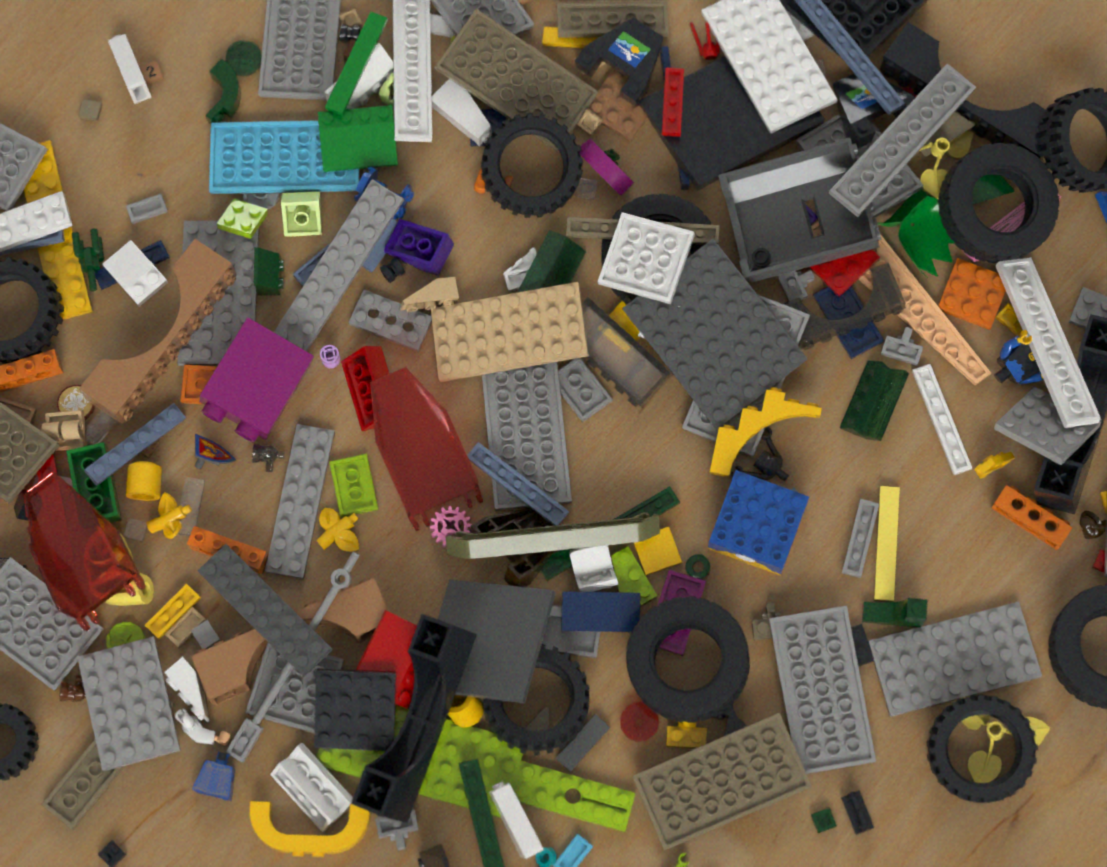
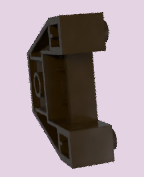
[469,508,561,587]

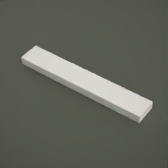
[912,364,972,476]

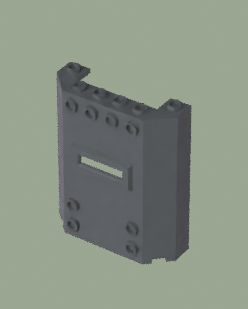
[718,138,882,283]

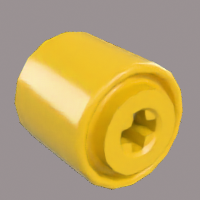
[125,461,162,501]
[448,695,484,727]

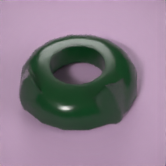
[685,554,710,579]

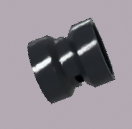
[340,24,361,43]
[380,257,406,283]

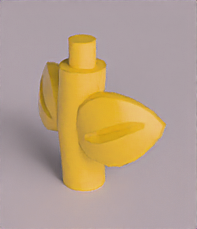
[146,492,192,539]
[316,508,359,552]

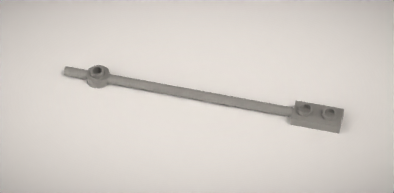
[226,551,360,763]

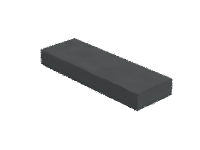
[556,714,610,772]

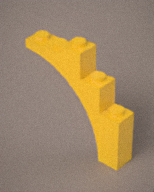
[710,387,822,478]

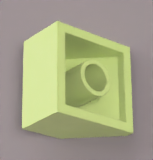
[281,192,322,237]

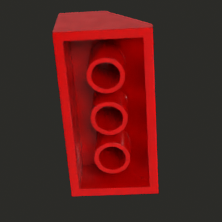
[341,346,402,431]

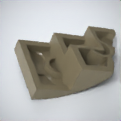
[921,111,975,157]

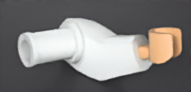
[175,709,231,746]

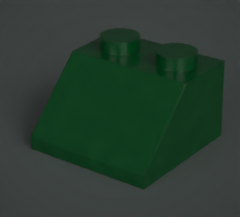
[253,247,285,296]

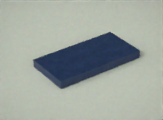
[813,286,884,359]
[561,591,640,632]

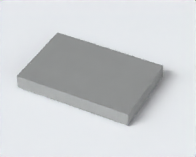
[558,358,613,423]

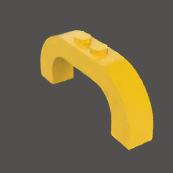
[250,801,371,857]

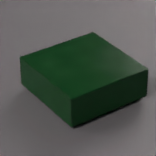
[810,808,837,834]

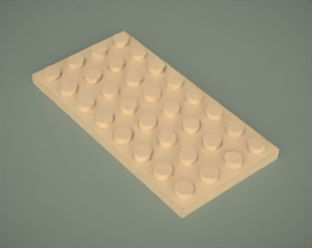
[431,282,589,382]

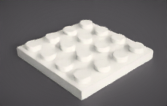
[598,212,695,304]

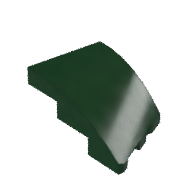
[972,174,1015,205]

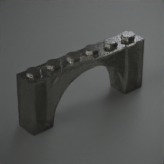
[784,263,906,350]

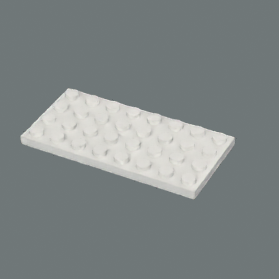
[701,0,837,134]

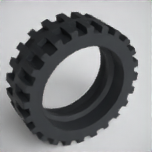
[1038,87,1107,193]
[481,113,583,218]
[0,257,64,363]
[483,644,590,755]
[926,695,1038,803]

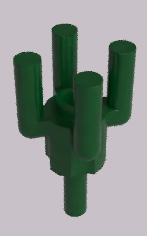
[72,228,104,291]

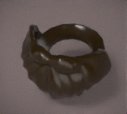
[1079,511,1107,539]

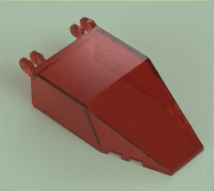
[370,367,483,531]
[24,471,146,631]

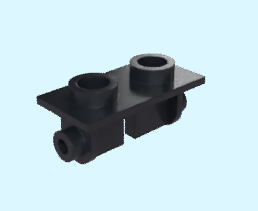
[841,790,874,835]

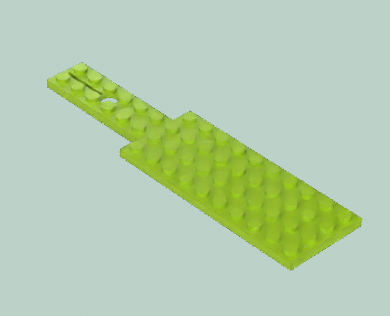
[316,705,636,832]

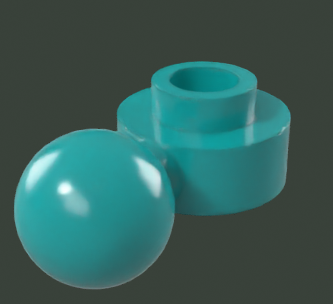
[536,847,557,867]

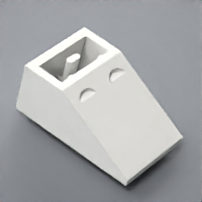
[164,657,210,722]

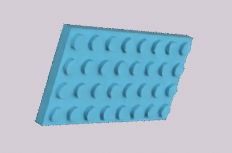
[209,121,359,194]

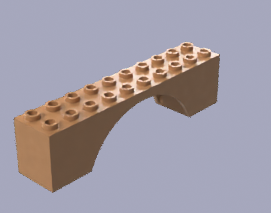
[79,239,237,425]
[191,578,388,706]

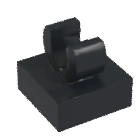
[98,840,127,867]

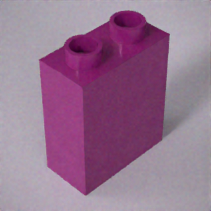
[199,317,314,443]

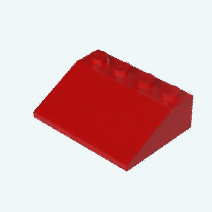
[356,610,417,709]

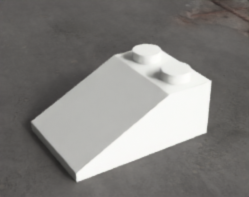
[102,240,168,307]

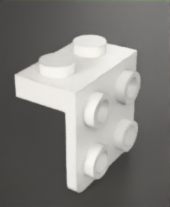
[569,545,618,592]

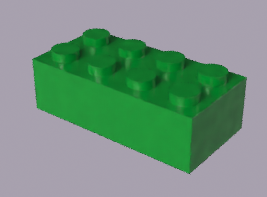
[66,442,122,529]

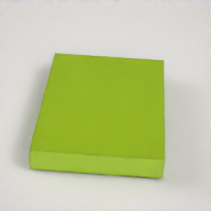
[329,454,379,518]

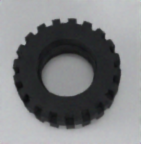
[0,703,39,781]

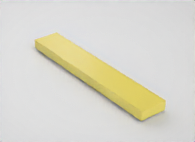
[874,486,900,602]

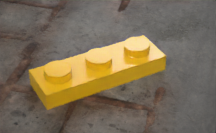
[145,584,201,640]

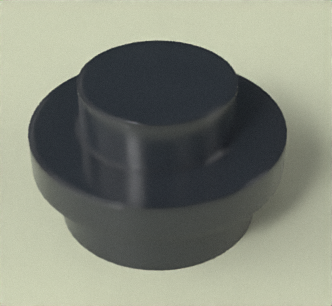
[752,248,771,267]

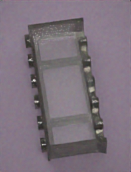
[582,297,673,408]

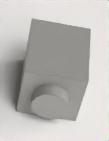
[191,620,221,650]

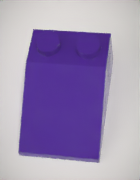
[383,219,454,276]

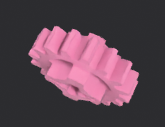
[430,506,472,548]

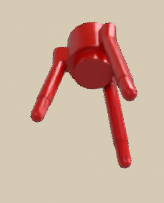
[690,22,720,60]

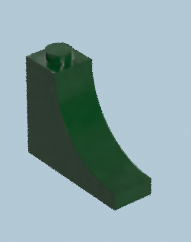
[862,598,928,628]

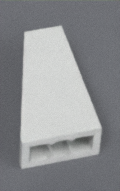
[108,34,151,104]
[431,79,492,146]
[489,781,544,859]

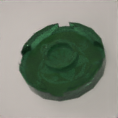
[225,40,262,76]

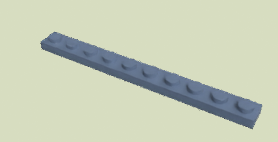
[795,0,905,115]

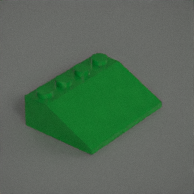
[318,105,398,172]

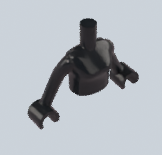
[731,427,789,481]

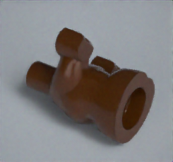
[60,675,86,702]

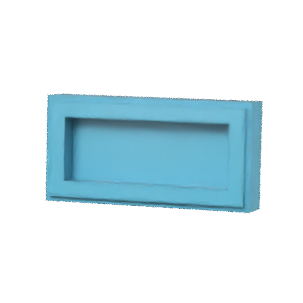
[553,834,593,867]

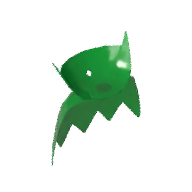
[877,189,954,278]

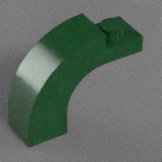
[205,58,241,125]

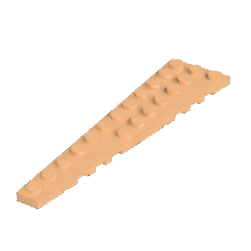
[811,221,991,386]

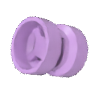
[320,345,340,368]

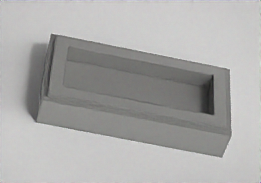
[126,194,168,224]

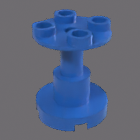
[354,167,414,220]

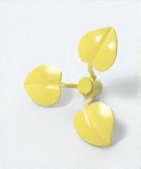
[919,131,973,199]
[961,696,1050,783]

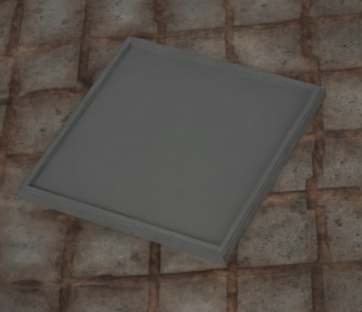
[438,579,556,703]

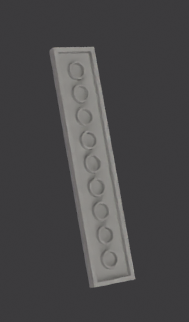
[829,64,976,217]
[274,179,404,352]

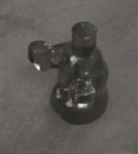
[252,444,285,472]

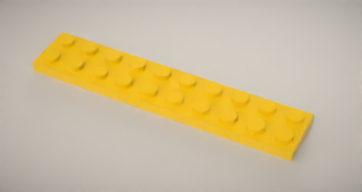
[24,140,93,320]

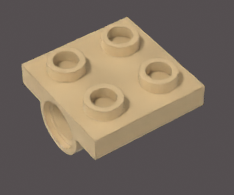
[41,410,86,451]

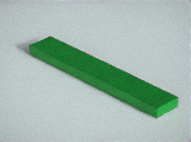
[325,11,388,116]

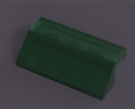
[517,230,586,293]
[840,360,909,441]

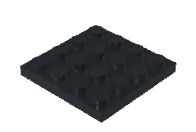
[314,668,396,751]

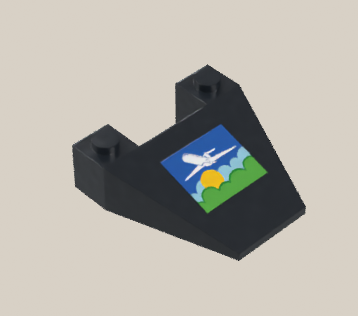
[575,17,664,107]
[832,73,915,149]

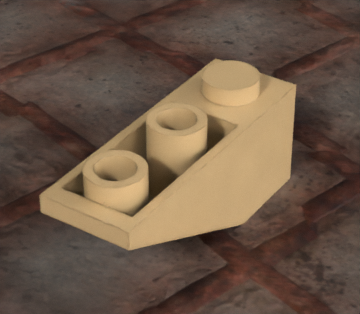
[400,277,459,312]

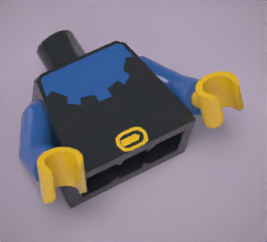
[994,330,1044,384]

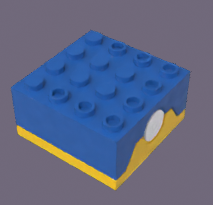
[708,470,809,576]

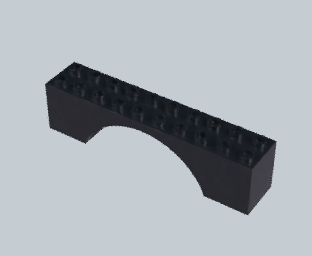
[880,22,1049,161]
[1034,314,1107,515]
[351,614,477,823]

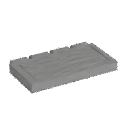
[542,605,601,659]

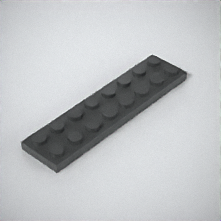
[197,544,332,678]

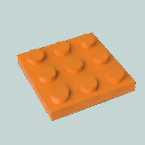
[938,258,1006,330]

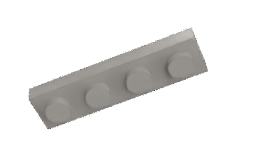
[842,499,879,578]

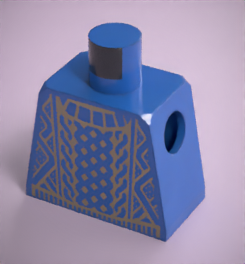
[192,752,235,801]

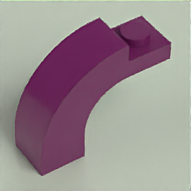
[580,138,634,196]

